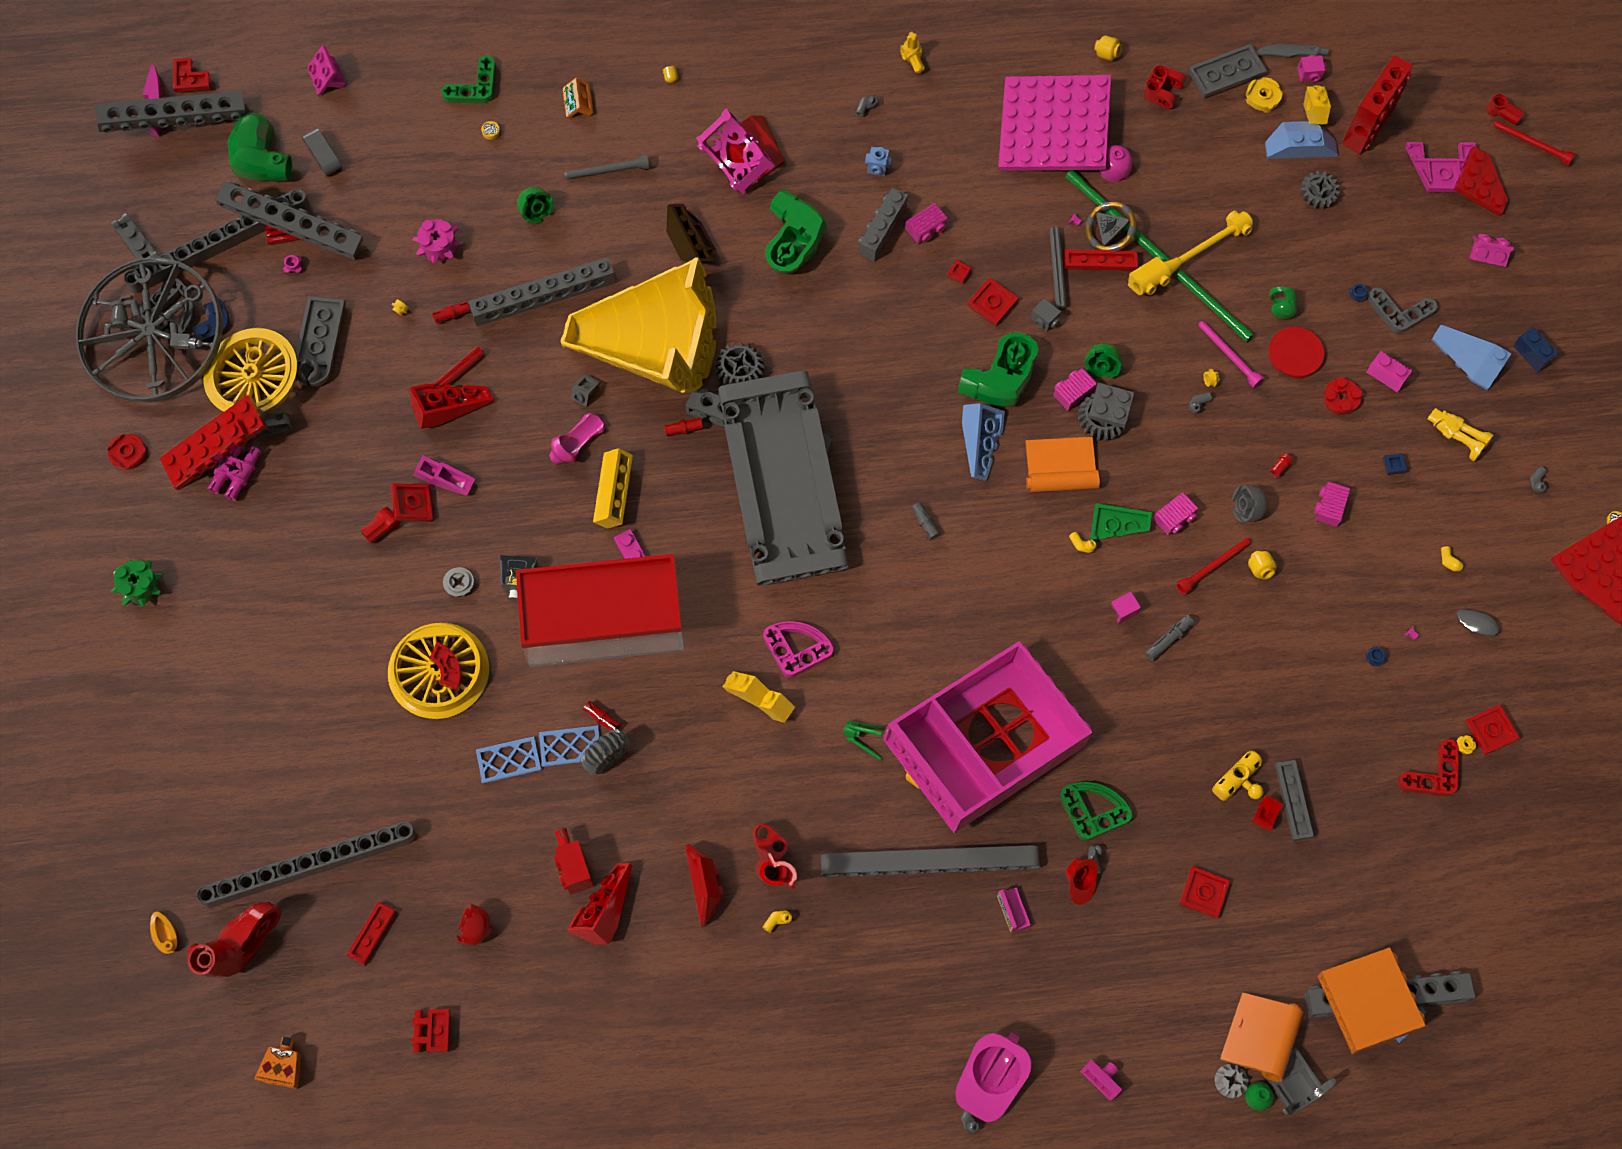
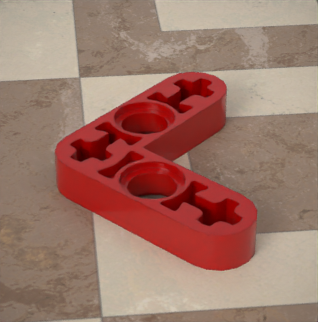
[1398,739,1458,796]

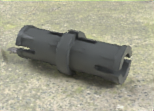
[911,502,940,540]

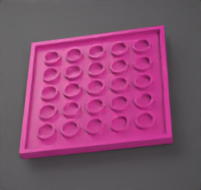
[998,75,1111,171]

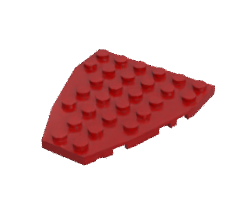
[1550,516,1622,626]

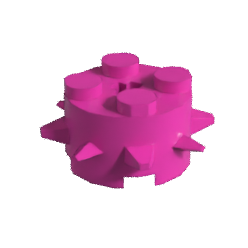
[412,219,462,263]

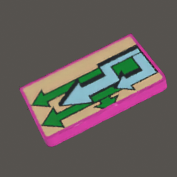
[997,888,1031,933]

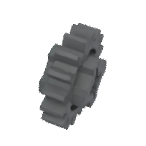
[1300,171,1340,209]

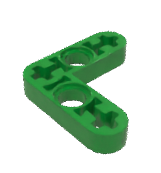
[441,55,495,103]

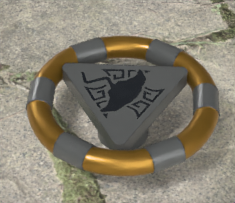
[1085,201,1136,251]

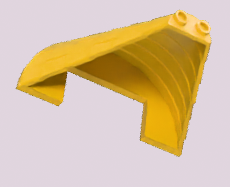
[561,258,717,393]

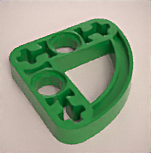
[1060,782,1132,841]

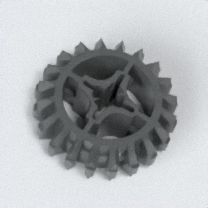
[715,341,765,385]
[1078,393,1128,441]
[580,729,631,775]

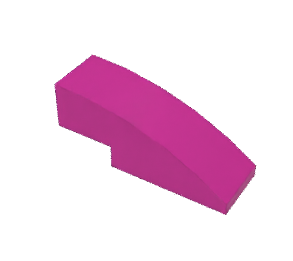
[413,455,475,496]

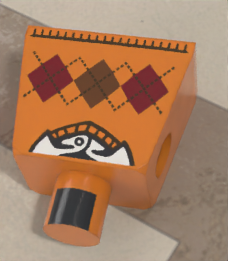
[255,1037,301,1089]

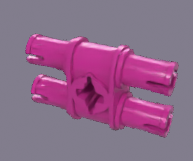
[207,445,262,501]

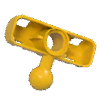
[1212,751,1264,801]

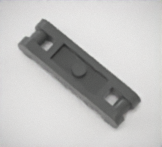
[110,213,158,259]

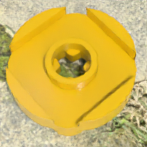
[1246,77,1282,113]

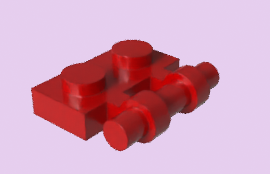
[411,1009,450,1053]

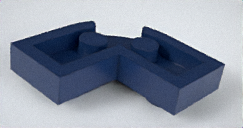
[192,298,229,342]

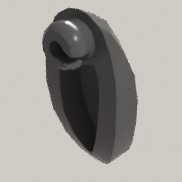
[1456,609,1499,637]

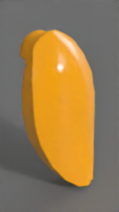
[150,912,178,954]

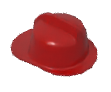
[1066,858,1098,905]

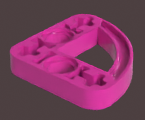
[763,621,833,678]

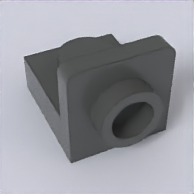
[570,374,600,407]

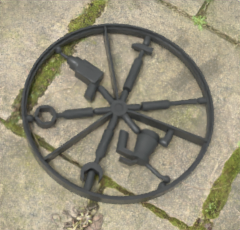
[76,257,223,402]

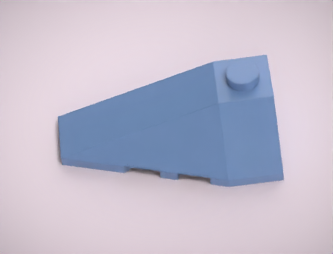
[1431,325,1511,390]

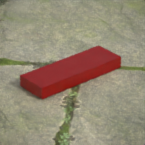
[346,901,397,966]

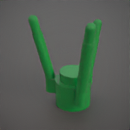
[843,720,883,760]

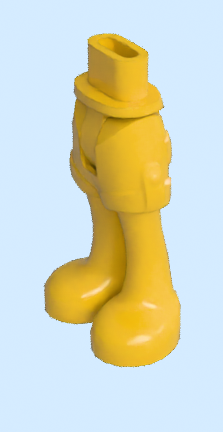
[1427,408,1494,462]

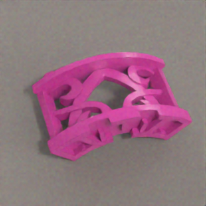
[696,108,775,194]

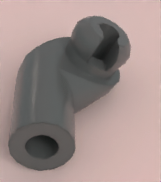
[855,96,878,117]
[1088,845,1102,874]

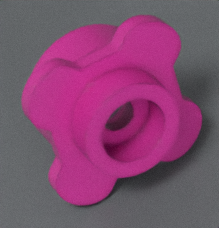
[283,255,302,273]

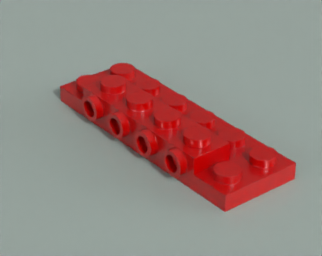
[160,395,267,490]

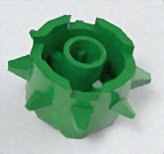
[111,559,163,607]

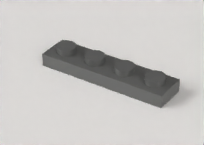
[1275,760,1314,841]

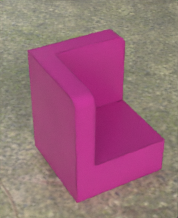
[1111,592,1141,624]

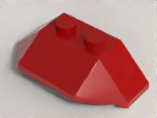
[685,844,724,927]

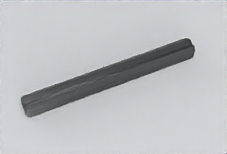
[1050,227,1066,309]

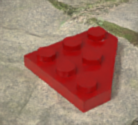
[1454,146,1508,216]

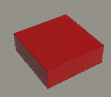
[947,260,972,284]

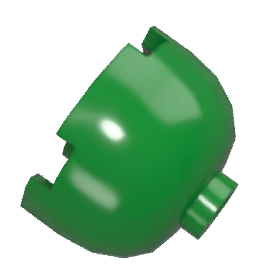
[517,186,554,224]
[1084,343,1122,379]

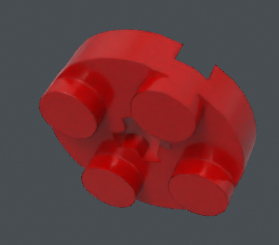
[1323,377,1362,415]

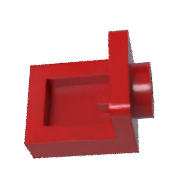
[1252,795,1283,831]

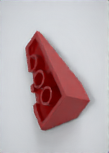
[409,383,493,429]
[567,863,632,945]

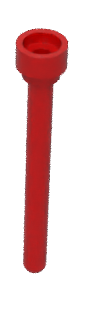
[1493,121,1575,166]
[1176,538,1251,595]

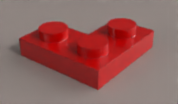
[173,58,210,93]

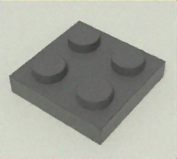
[1088,383,1134,428]

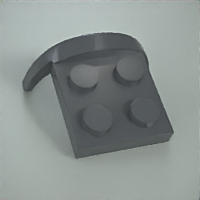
[1266,1048,1336,1116]

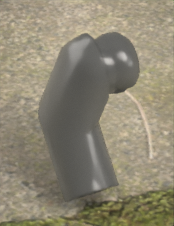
[1189,392,1212,413]
[1530,466,1547,493]
[961,1110,979,1133]

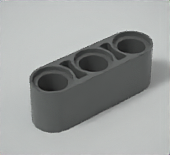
[301,128,342,176]

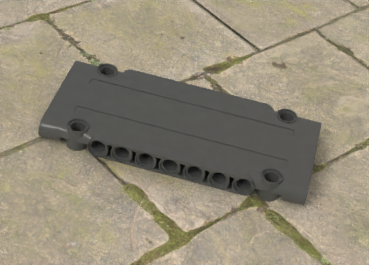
[718,371,849,585]

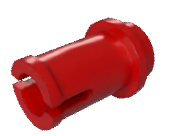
[1270,453,1293,478]

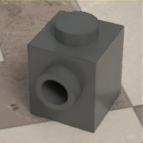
[1030,298,1061,332]

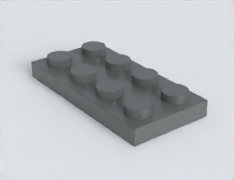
[1188,44,1267,98]

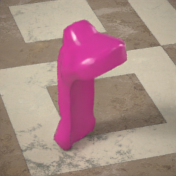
[549,413,606,464]

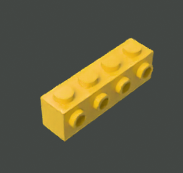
[593,448,633,529]

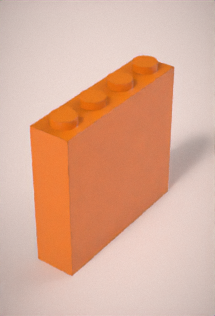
[1317,948,1426,1054]

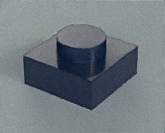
[1383,453,1407,475]

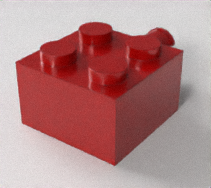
[553,828,593,895]

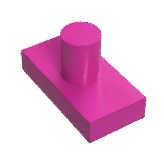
[1080,1059,1122,1101]

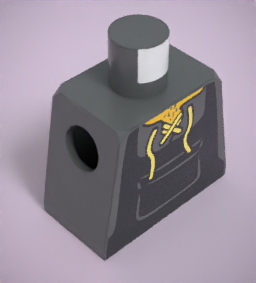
[500,555,538,601]

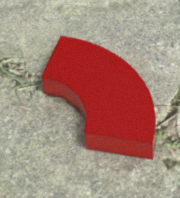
[429,642,462,691]

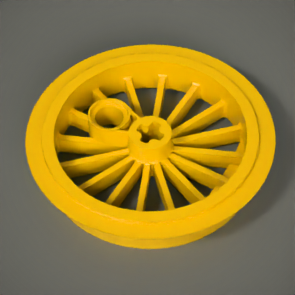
[203,328,297,413]
[388,623,489,719]

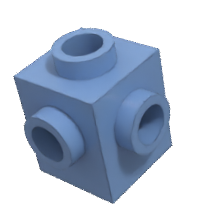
[865,147,891,176]

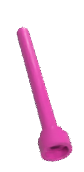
[1198,321,1265,389]

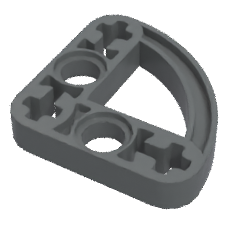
[139,279,195,340]

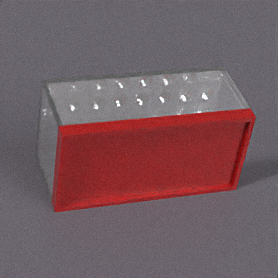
[516,554,684,667]

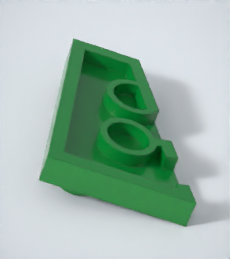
[1090,503,1152,541]

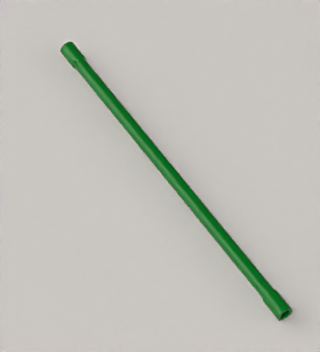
[1065,170,1254,342]

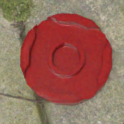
[107,434,147,470]

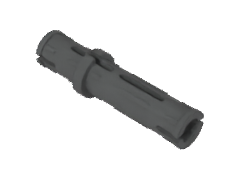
[1144,615,1194,661]

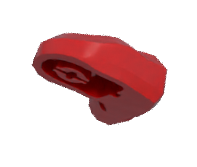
[187,901,282,977]

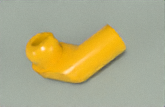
[1441,546,1463,572]
[763,910,792,933]

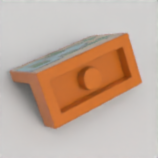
[563,78,593,118]

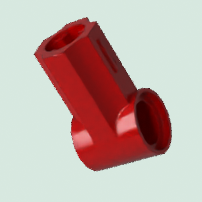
[1486,94,1524,125]
[360,507,401,544]

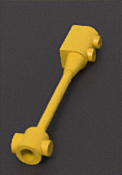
[1128,211,1253,295]

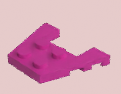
[1405,142,1476,192]

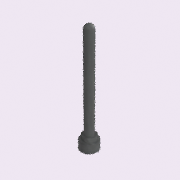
[564,154,649,179]

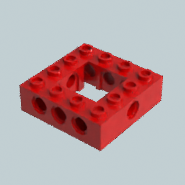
[1342,55,1413,155]

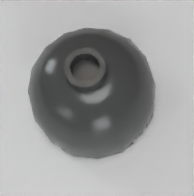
[1232,485,1268,523]

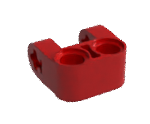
[1143,65,1186,109]

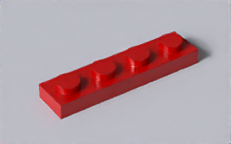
[1064,250,1138,270]

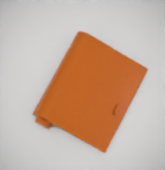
[1025,437,1100,492]
[1220,993,1304,1082]

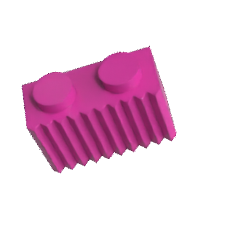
[905,203,948,244]
[1367,351,1412,392]
[1053,368,1098,411]
[1314,481,1350,527]
[1153,492,1199,535]

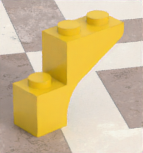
[722,671,795,723]

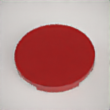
[1268,327,1324,379]

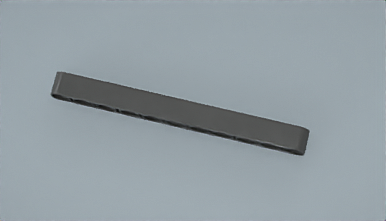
[123,189,309,293]
[196,822,416,908]
[820,846,1040,877]

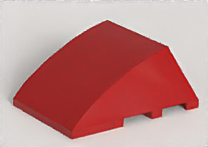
[710,115,785,182]

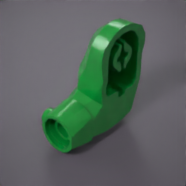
[228,113,292,181]
[958,333,1039,406]

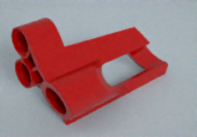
[752,824,797,890]

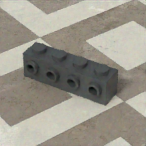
[857,188,908,262]

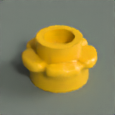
[392,299,409,316]
[1203,369,1219,387]
[1457,735,1476,754]

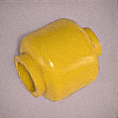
[1095,36,1122,61]
[1248,551,1277,580]

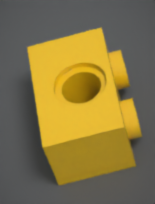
[1303,85,1331,124]

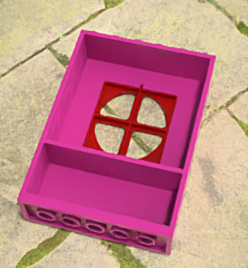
[883,641,1093,833]

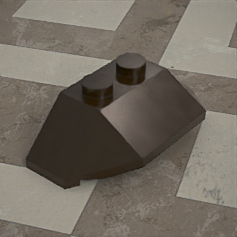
[666,203,716,264]

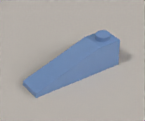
[962,403,1005,481]

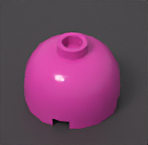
[1099,145,1133,182]

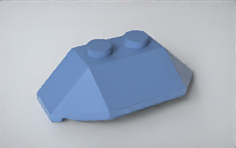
[1265,121,1338,159]

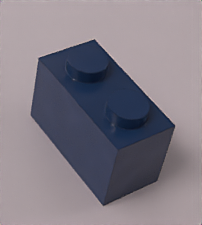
[1513,327,1558,373]

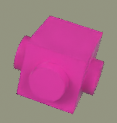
[1297,55,1327,82]

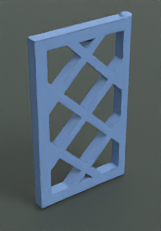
[539,725,599,767]
[476,736,542,784]

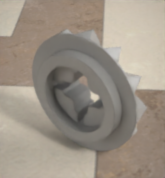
[443,567,474,597]
[1215,1064,1249,1098]

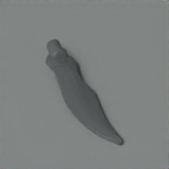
[1256,44,1328,57]

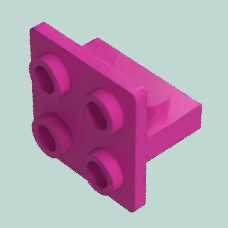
[307,45,346,95]
[1469,233,1514,267]

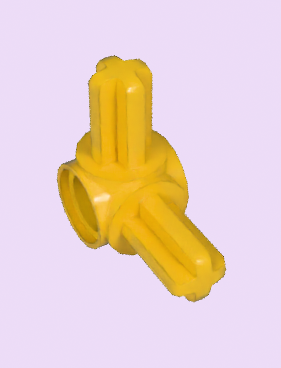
[900,32,925,74]

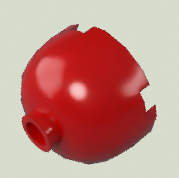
[456,903,493,946]

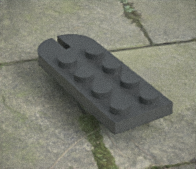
[295,296,346,387]

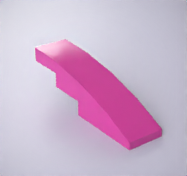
[142,65,163,137]

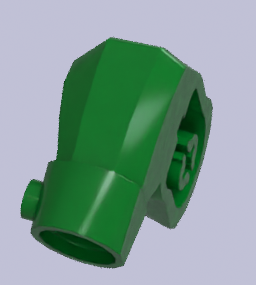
[765,189,827,274]

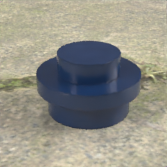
[1349,284,1368,302]
[1366,647,1386,666]

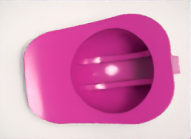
[955,1032,1031,1122]

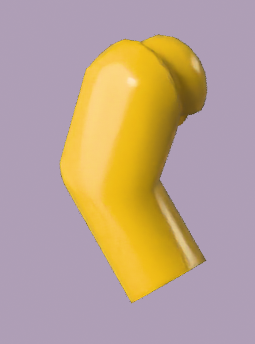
[1069,532,1096,553]

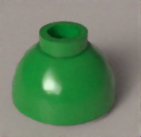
[1245,1082,1274,1112]

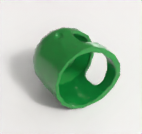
[1269,287,1297,320]

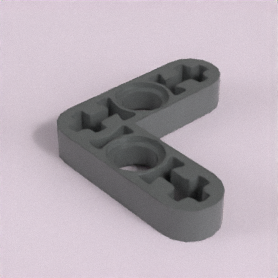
[1368,288,1437,334]

